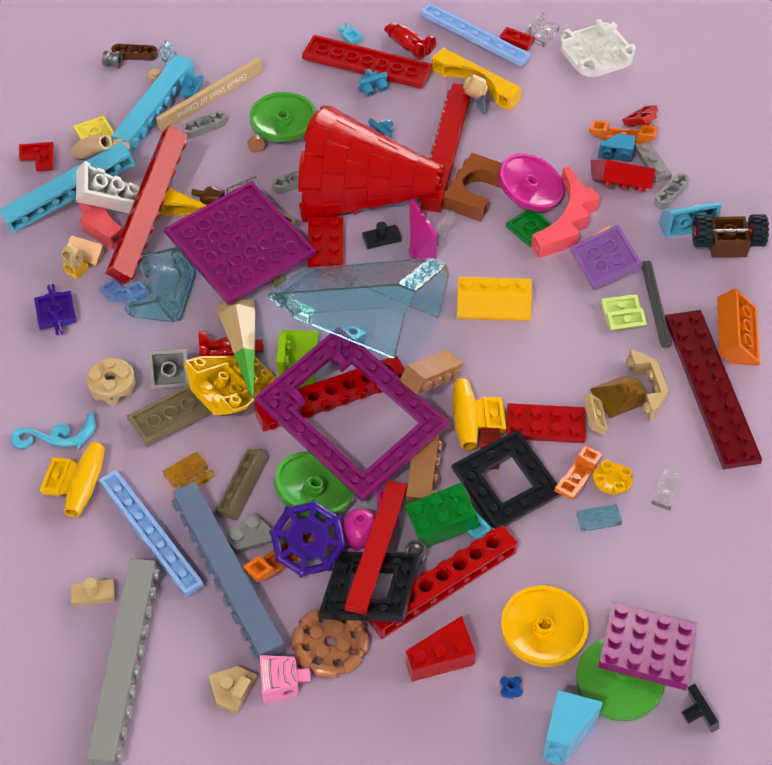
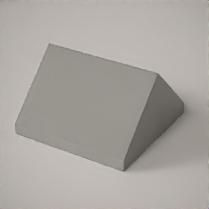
[148,348,189,389]

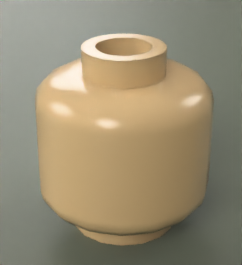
[462,74,488,99]

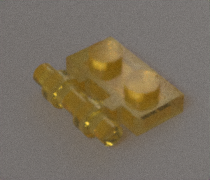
[163,452,215,489]

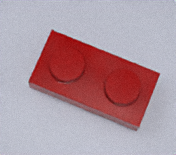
[500,27,535,51]

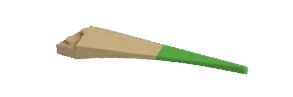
[217,299,256,399]

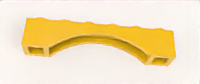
[432,48,522,111]
[158,188,206,216]

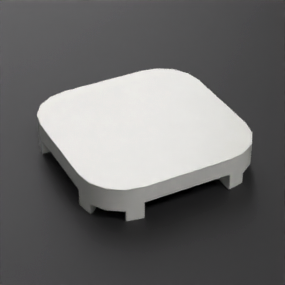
[560,19,636,77]

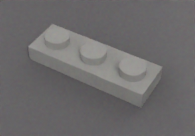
[634,141,672,183]

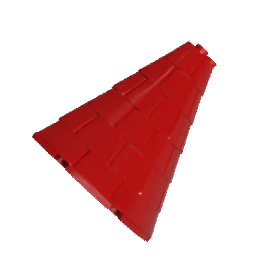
[298,105,445,222]

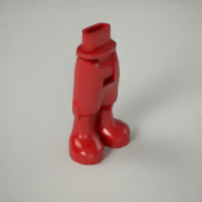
[384,23,437,59]
[198,331,264,356]

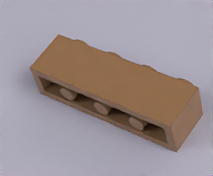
[399,350,464,394]
[406,435,442,504]

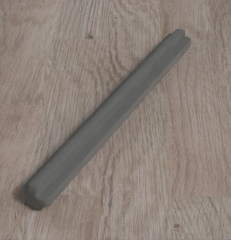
[642,260,671,348]

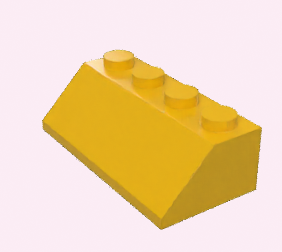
[457,277,532,321]

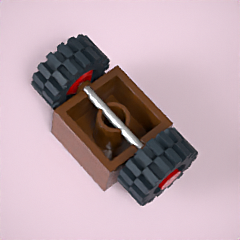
[692,214,769,257]

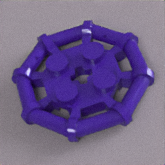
[269,500,347,578]

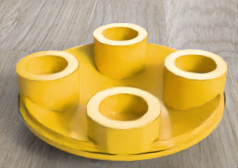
[592,460,633,495]

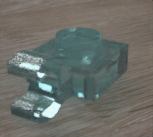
[159,40,176,64]

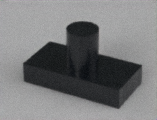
[362,221,401,249]
[681,684,720,733]

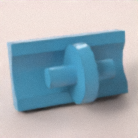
[357,69,388,97]
[180,73,204,100]
[368,118,395,141]

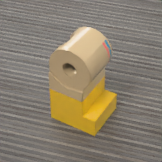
[61,244,89,279]

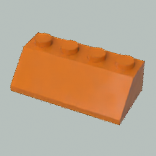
[717,288,760,366]

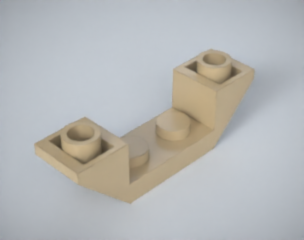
[626,349,669,421]

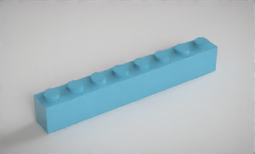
[111,55,195,154]
[0,141,136,233]

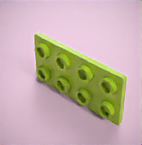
[276,330,319,389]

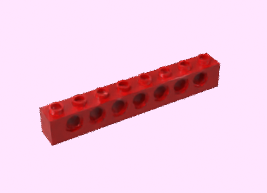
[254,355,405,432]
[367,525,518,639]

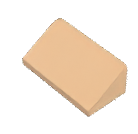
[68,236,105,266]

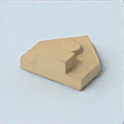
[208,666,257,715]

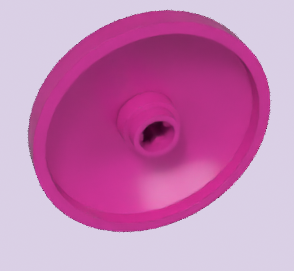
[498,153,564,212]

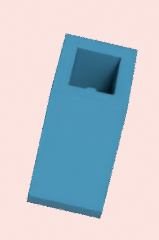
[598,134,635,162]

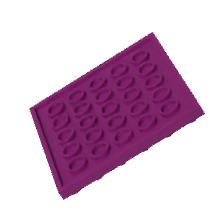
[164,181,316,305]

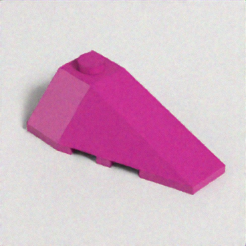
[408,199,437,265]

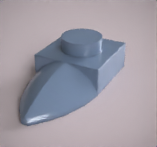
[474,95,485,115]

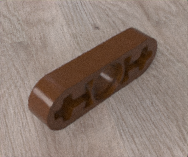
[111,44,158,61]

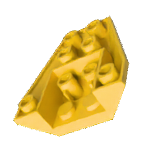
[184,356,277,415]

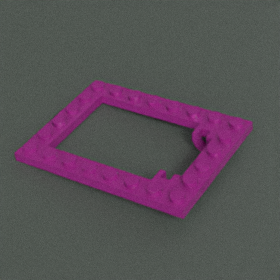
[254,326,449,502]

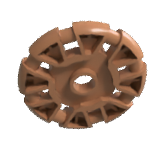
[291,609,369,678]

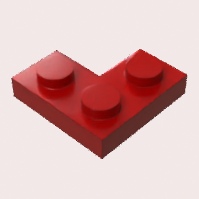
[622,105,658,127]
[19,142,54,171]

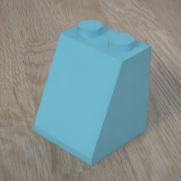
[542,690,603,764]

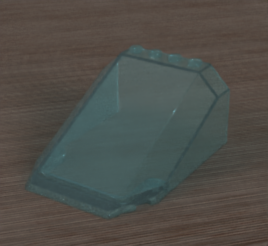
[268,258,449,359]

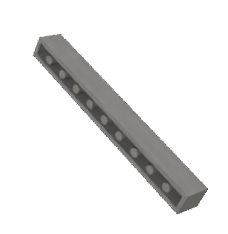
[86,559,160,765]

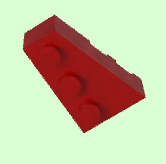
[405,616,476,682]

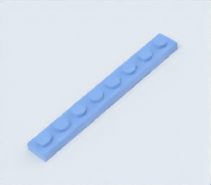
[420,3,531,67]
[99,470,204,598]

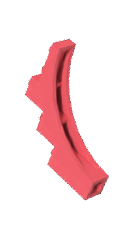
[531,166,600,258]
[78,174,123,250]

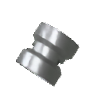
[102,49,123,68]
[405,540,425,567]

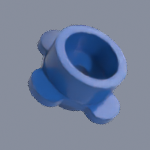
[500,676,522,698]

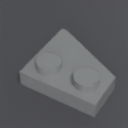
[225,513,281,554]

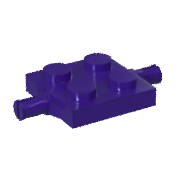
[34,284,77,336]

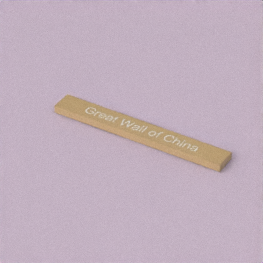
[156,57,263,132]

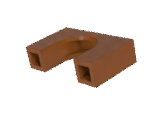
[442,153,502,222]

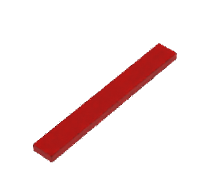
[345,480,408,615]

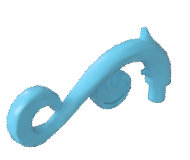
[11,412,96,450]

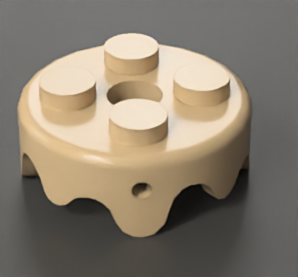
[86,358,137,406]

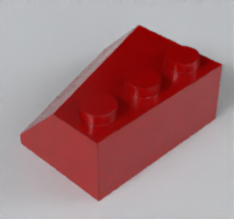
[590,160,655,192]

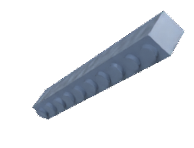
[171,482,285,661]

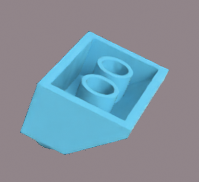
[659,202,722,238]

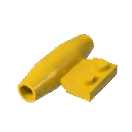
[452,378,506,451]
[40,442,105,518]

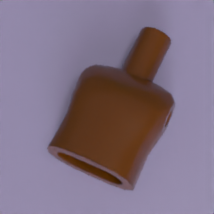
[191,186,225,204]

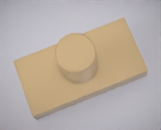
[71,578,115,607]

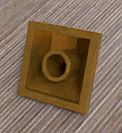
[590,376,646,418]

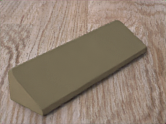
[214,449,269,520]

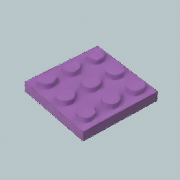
[570,225,643,290]

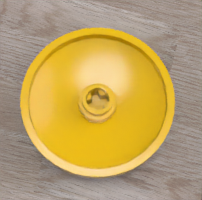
[501,585,588,667]

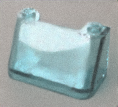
[124,247,196,322]

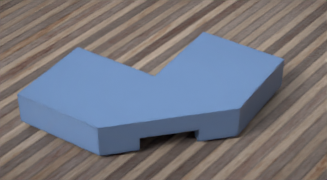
[99,278,150,303]

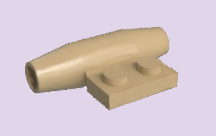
[71,135,130,159]

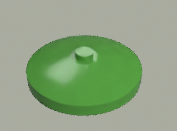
[250,92,316,142]
[274,451,354,519]
[576,639,665,721]

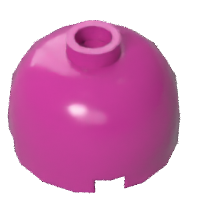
[341,509,375,551]

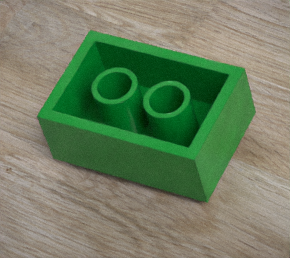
[405,482,480,549]

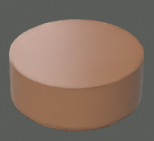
[247,135,265,153]

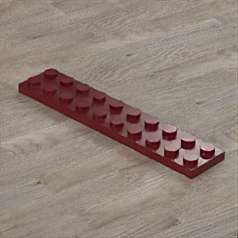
[665,310,762,470]

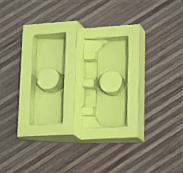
[601,294,647,331]

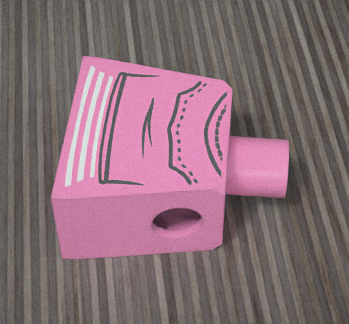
[260,655,311,704]

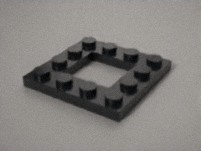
[451,430,562,529]
[319,551,421,622]

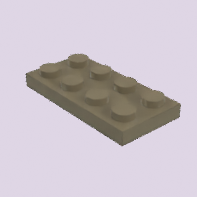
[127,385,212,447]

